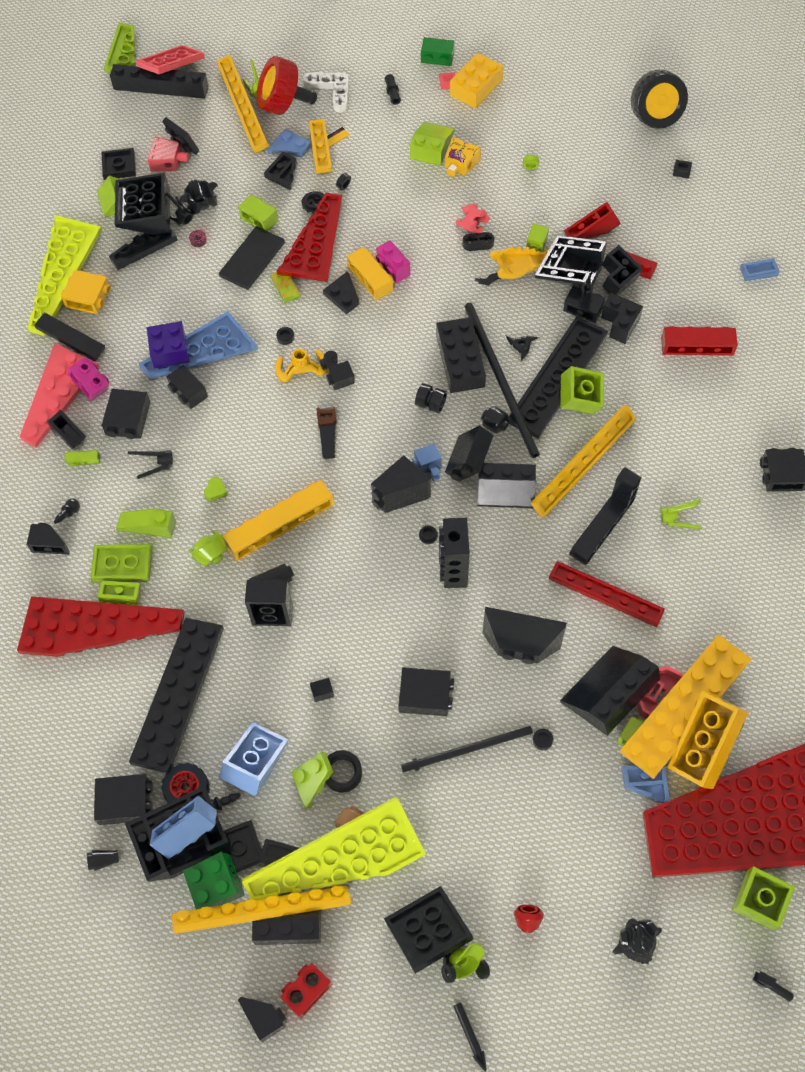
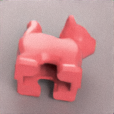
[455,203,490,233]

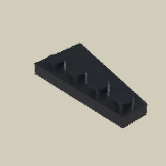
[109,228,178,270]

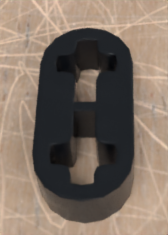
[462,232,495,251]

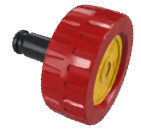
[256,56,317,115]

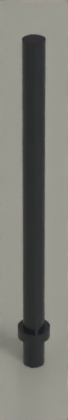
[401,726,533,773]

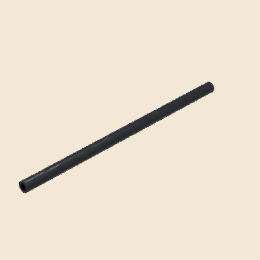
[464,303,540,458]

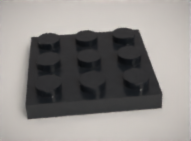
[384,886,474,974]

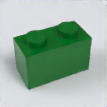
[421,37,455,66]

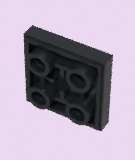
[162,117,200,154]

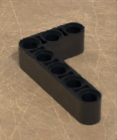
[569,467,642,565]

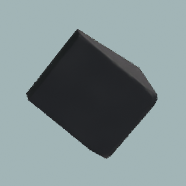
[310,678,334,702]

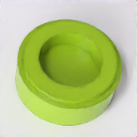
[523,155,539,170]

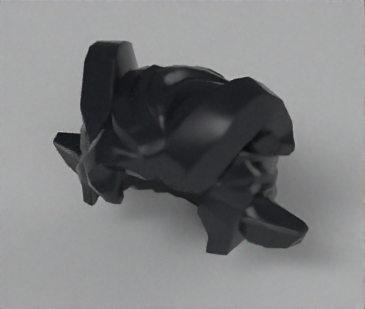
[180,179,218,215]
[612,918,662,964]

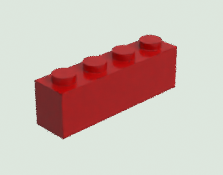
[661,326,738,356]

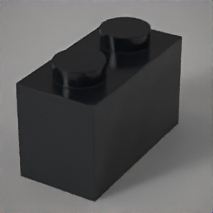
[166,365,208,409]

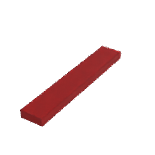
[549,561,665,628]

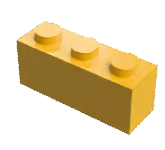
[347,247,394,301]

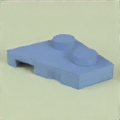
[267,129,312,157]
[622,765,670,803]

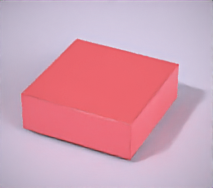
[439,72,455,89]

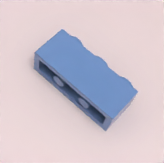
[150,796,217,859]

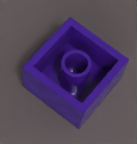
[146,321,190,368]

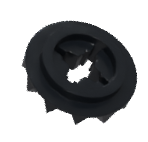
[301,191,324,214]

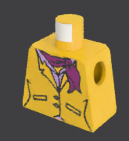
[445,137,481,177]

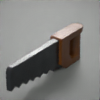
[316,407,337,459]

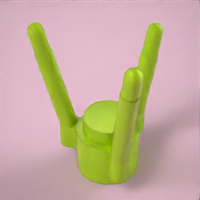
[243,59,259,98]
[660,499,702,529]

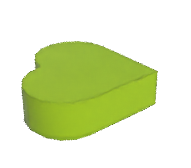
[204,477,228,501]

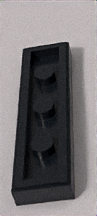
[34,312,105,361]

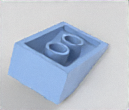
[219,722,288,797]

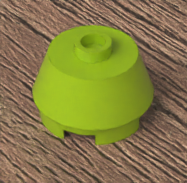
[188,530,228,567]

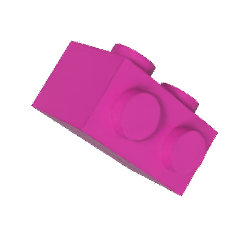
[376,240,410,283]
[67,356,109,402]

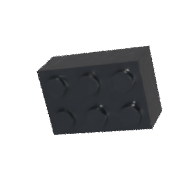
[245,578,293,626]

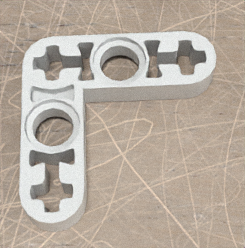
[303,72,349,113]

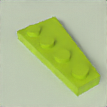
[104,22,135,73]

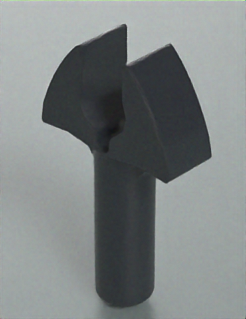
[753,971,794,1001]

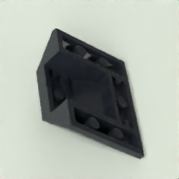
[535,235,607,288]
[482,607,567,664]
[125,786,229,882]

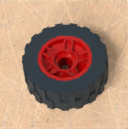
[161,763,210,803]

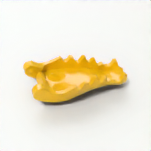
[490,246,549,279]

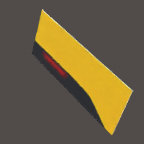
[327,127,350,147]

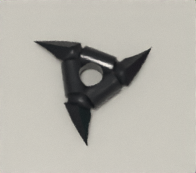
[505,335,541,361]

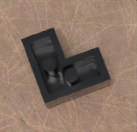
[602,245,643,295]
[601,293,643,344]

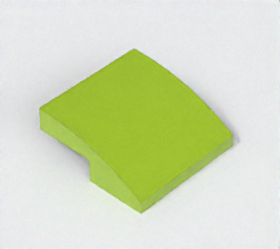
[98,581,141,606]

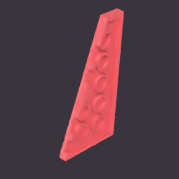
[20,343,99,448]

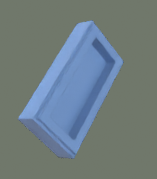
[740,258,780,281]

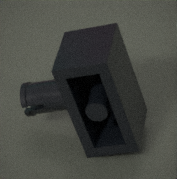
[563,283,605,324]

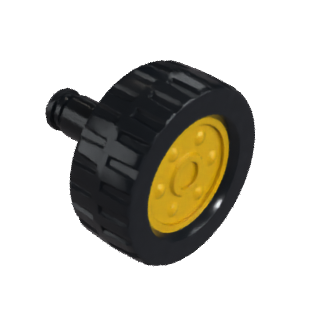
[631,69,688,129]

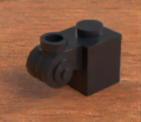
[319,351,355,390]

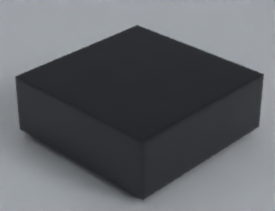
[673,160,692,179]

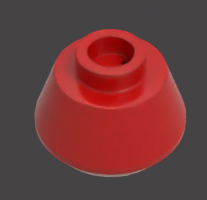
[514,905,544,933]

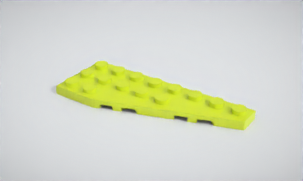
[242,796,426,900]

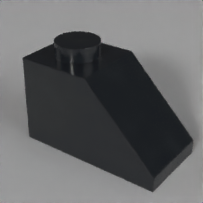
[26,523,70,555]
[238,997,286,1043]

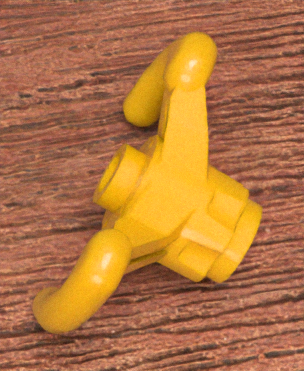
[275,348,327,382]

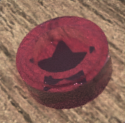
[189,230,207,247]

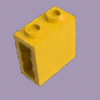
[61,270,111,315]

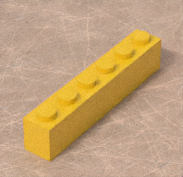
[223,480,334,561]

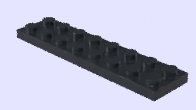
[508,316,608,439]
[129,618,224,774]

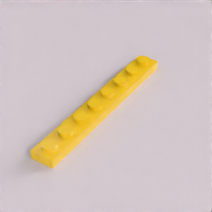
[216,54,269,154]
[531,405,637,518]
[171,885,351,934]

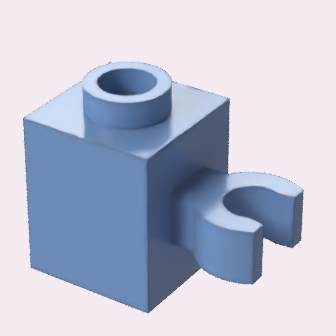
[412,443,442,481]

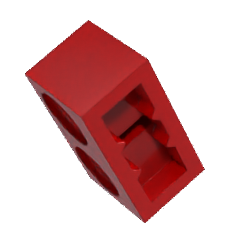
[280,963,333,1019]

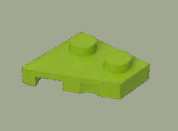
[291,752,333,808]

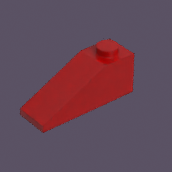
[564,202,621,239]

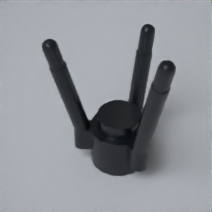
[166,192,193,225]
[127,450,173,479]

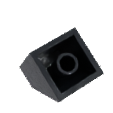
[371,455,431,513]

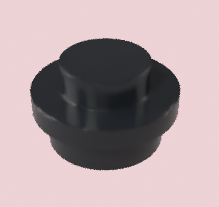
[419,525,438,544]

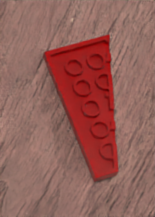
[277,193,342,282]

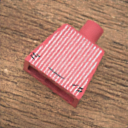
[148,137,189,172]

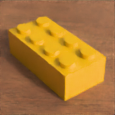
[667,691,749,789]

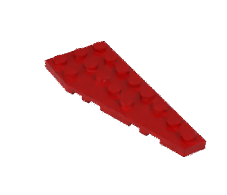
[17,596,185,657]

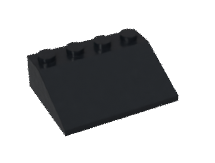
[114,172,170,235]
[560,646,660,736]

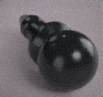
[54,498,80,524]
[210,793,241,811]

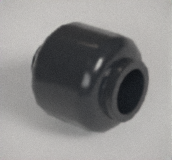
[481,406,509,434]

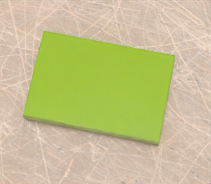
[90,544,152,583]

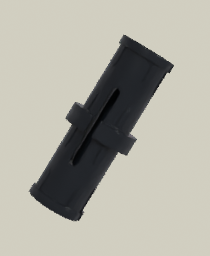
[384,74,401,105]

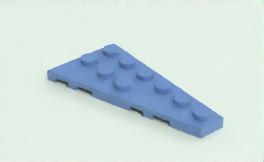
[139,311,258,380]

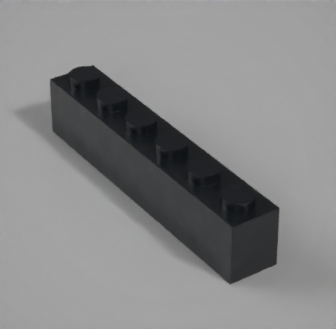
[110,64,209,99]

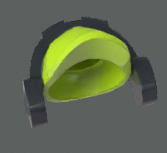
[441,942,490,983]

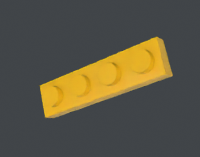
[309,119,332,174]

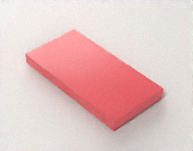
[136,45,204,74]

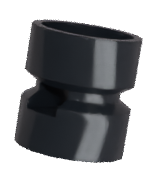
[415,383,447,414]

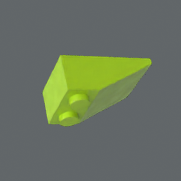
[410,122,455,166]

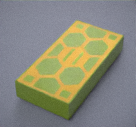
[270,272,300,303]

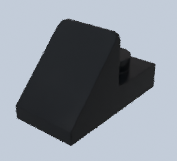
[47,409,86,449]

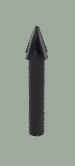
[453,1003,487,1072]

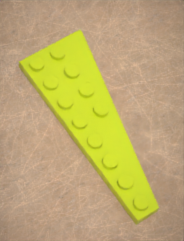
[27,215,102,336]

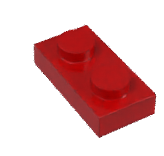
[626,251,658,280]

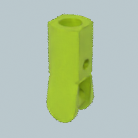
[64,450,100,466]

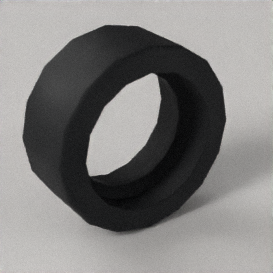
[325,750,362,793]

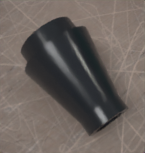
[87,850,119,871]

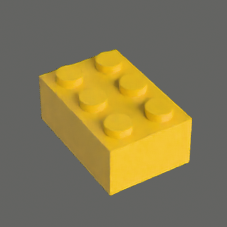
[450,53,504,109]

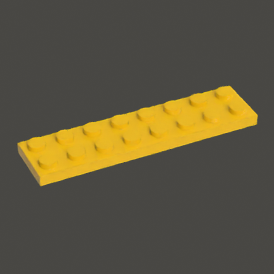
[620,634,752,779]

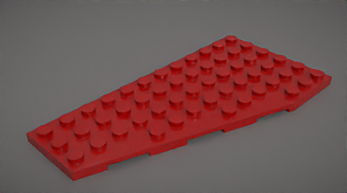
[642,744,805,878]

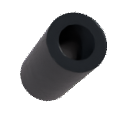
[249,563,294,583]

